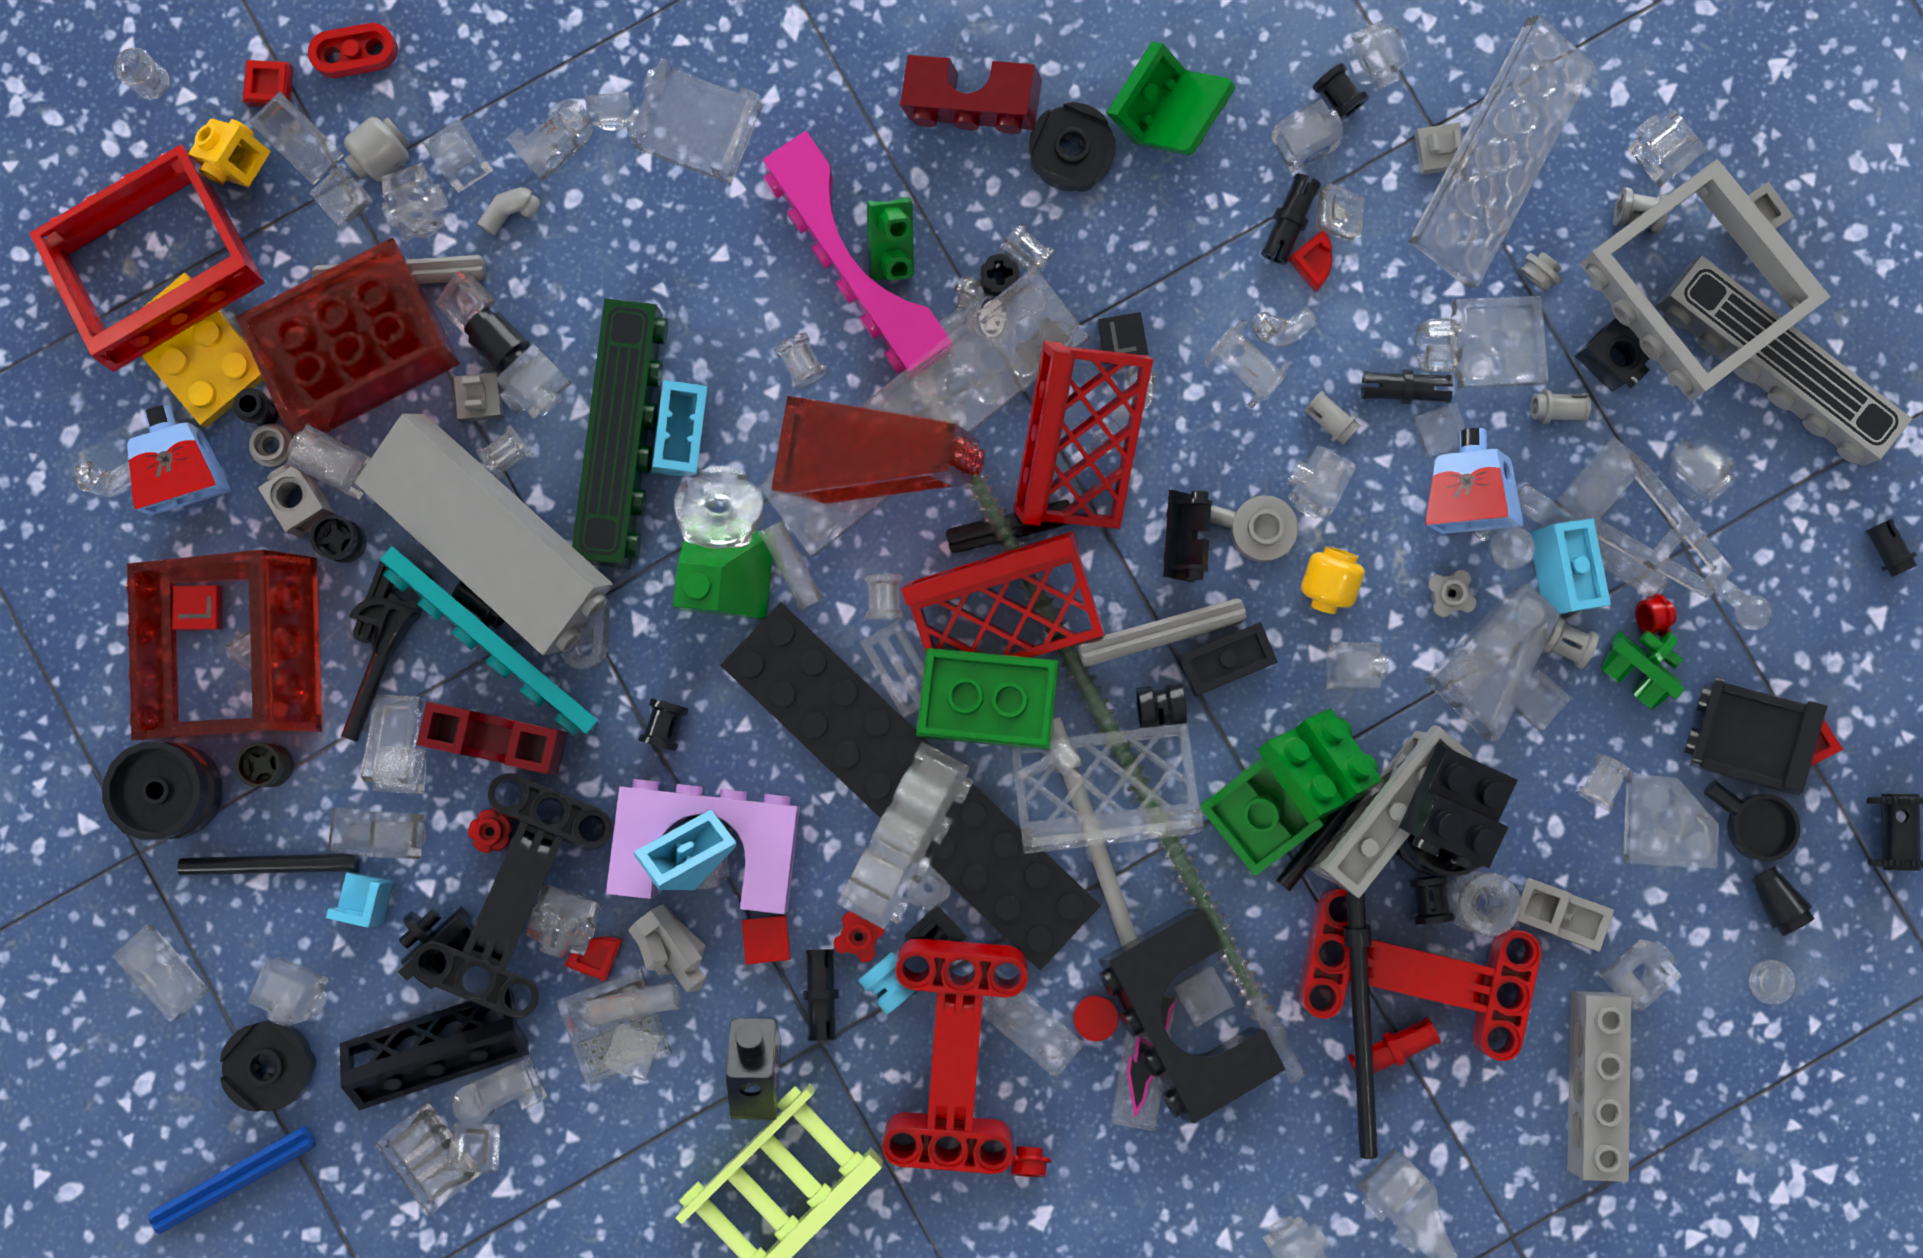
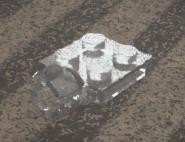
[1415,296,1549,389]

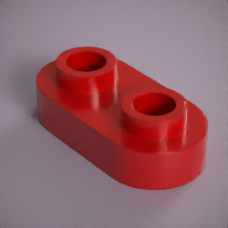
[308,23,398,78]

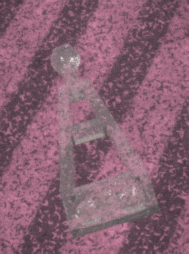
[1553,436,1772,630]

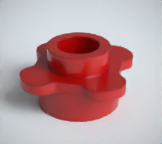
[833,911,884,962]

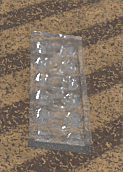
[1408,15,1596,288]

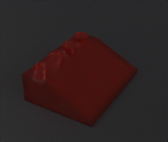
[236,237,460,443]

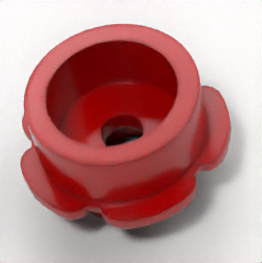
[1635,594,1677,637]
[468,809,512,853]
[1011,1147,1051,1177]

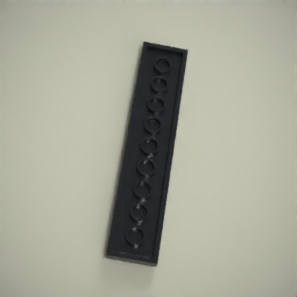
[720,602,1101,971]

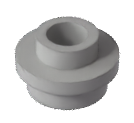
[1520,252,1562,292]
[249,424,294,468]

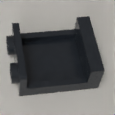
[1684,677,1827,796]

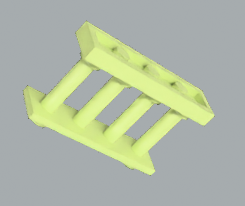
[676,1083,884,1258]

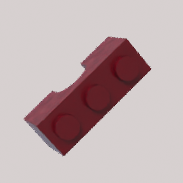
[900,55,1042,134]
[416,701,568,775]

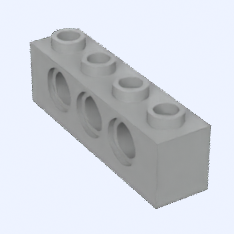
[1567,991,1631,1182]

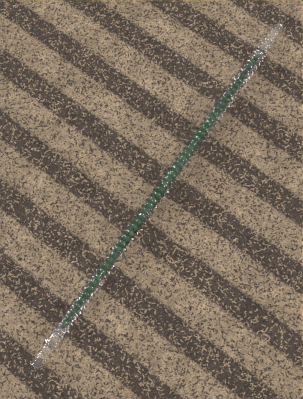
[910,368,1306,1083]

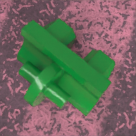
[867,197,914,281]
[1600,630,1686,710]

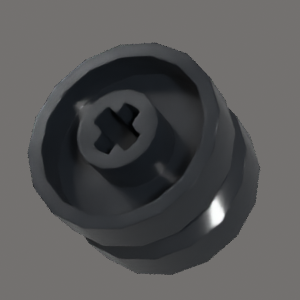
[102,742,222,840]

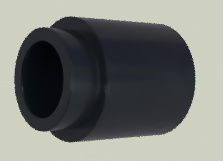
[464,308,529,373]

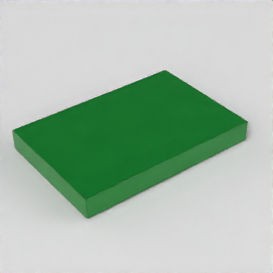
[916,648,1059,750]

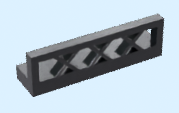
[340,988,529,1110]

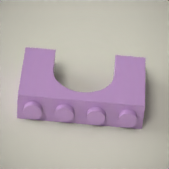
[606,779,800,914]

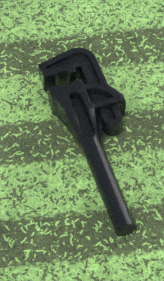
[341,562,433,742]

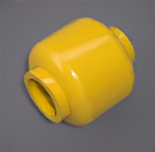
[1301,546,1365,614]

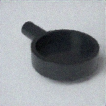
[1704,780,1800,861]

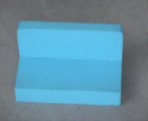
[1529,518,1611,618]

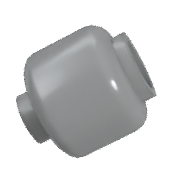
[344,116,411,182]

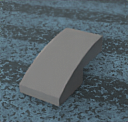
[1513,878,1614,952]

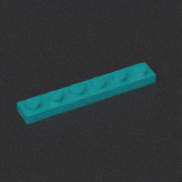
[380,546,598,737]

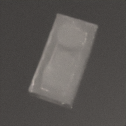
[112,925,210,1022]

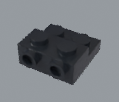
[1399,744,1518,871]

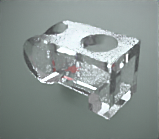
[506,99,593,182]
[452,1056,547,1125]

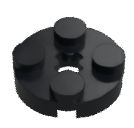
[1029,102,1116,192]
[220,1019,316,1112]

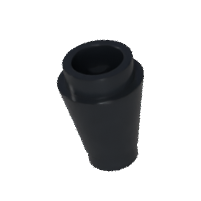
[1751,866,1815,936]

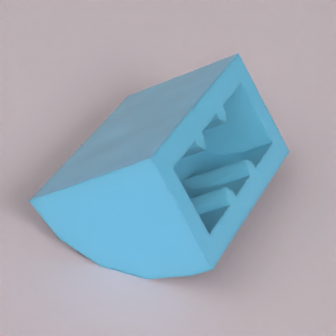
[650,380,707,476]

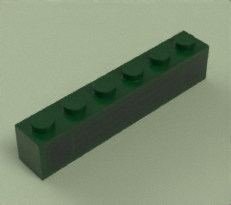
[572,298,668,569]

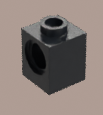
[1575,318,1650,392]

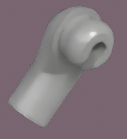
[477,187,540,236]

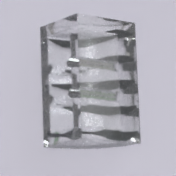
[375,1102,481,1216]

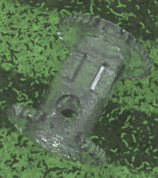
[1204,320,1293,408]
[1447,871,1522,937]

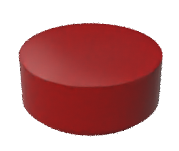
[1073,995,1118,1041]

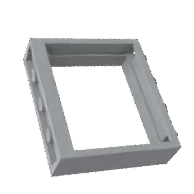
[1579,159,1831,402]

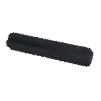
[946,500,1071,553]

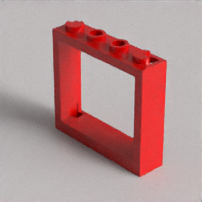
[29,144,265,372]

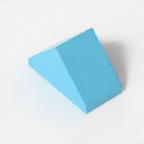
[634,810,736,890]

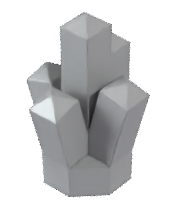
[628,904,706,993]

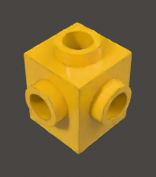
[188,118,271,187]

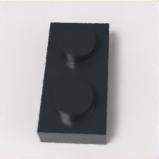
[1178,622,1278,697]

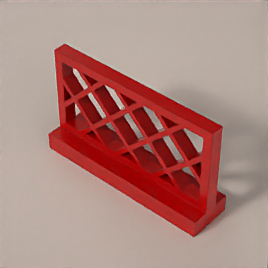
[1013,340,1153,529]
[901,531,1105,658]

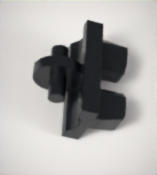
[398,906,473,989]

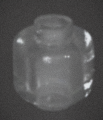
[1345,20,1410,89]
[1668,437,1737,503]

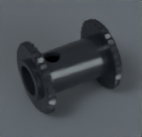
[1866,794,1923,871]

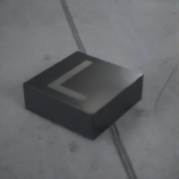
[1097,312,1148,364]

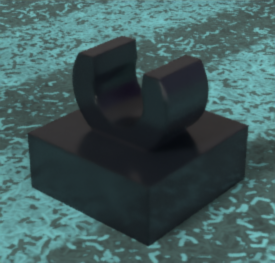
[905,904,967,942]

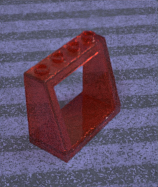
[771,395,985,505]
[126,549,322,741]

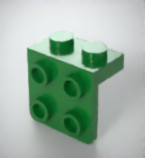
[1106,42,1235,155]

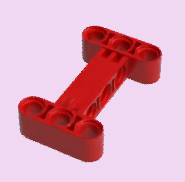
[1298,888,1541,1061]
[882,939,1028,1174]

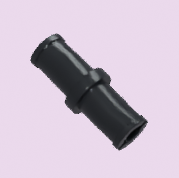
[1261,173,1321,265]
[1361,369,1453,405]
[803,949,839,1041]

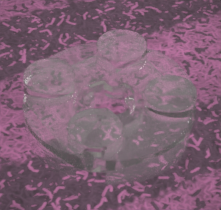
[674,466,763,549]

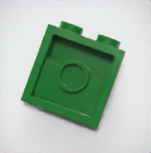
[1258,708,1383,824]
[1199,756,1328,876]

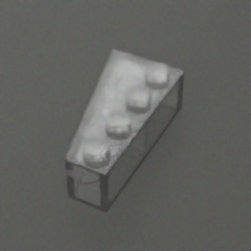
[836,742,974,929]

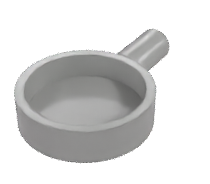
[1210,495,1298,562]

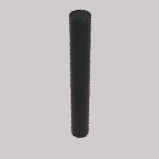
[1276,795,1365,892]

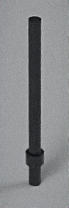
[1343,891,1378,1159]

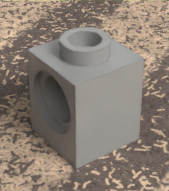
[258,464,336,537]

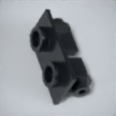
[1163,490,1213,583]

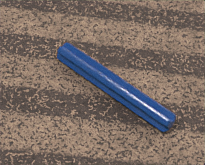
[148,1127,316,1234]

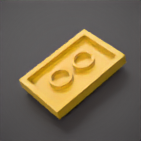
[142,272,273,428]

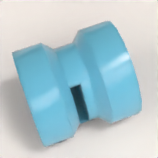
[858,952,915,1015]

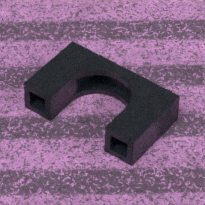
[1098,909,1286,1124]

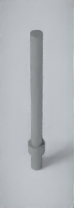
[1051,717,1137,946]

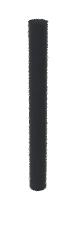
[177,853,360,876]

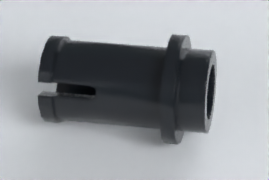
[233,388,279,426]
[1865,518,1917,577]
[452,581,505,629]

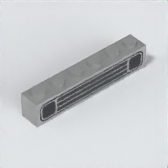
[1656,255,1912,466]

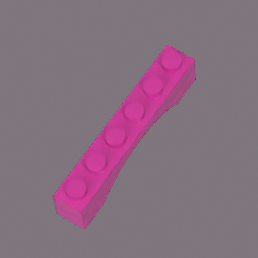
[762,131,953,381]

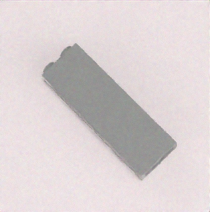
[354,414,613,655]

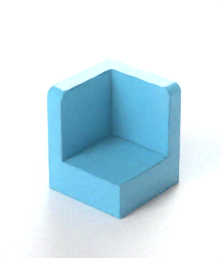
[326,872,394,928]

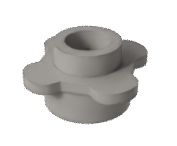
[1428,570,1476,617]

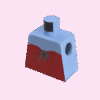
[127,405,231,516]
[1426,428,1523,534]

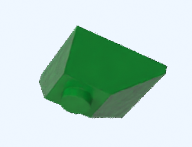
[673,524,776,619]

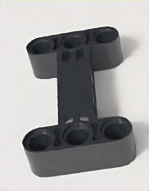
[411,773,613,1018]

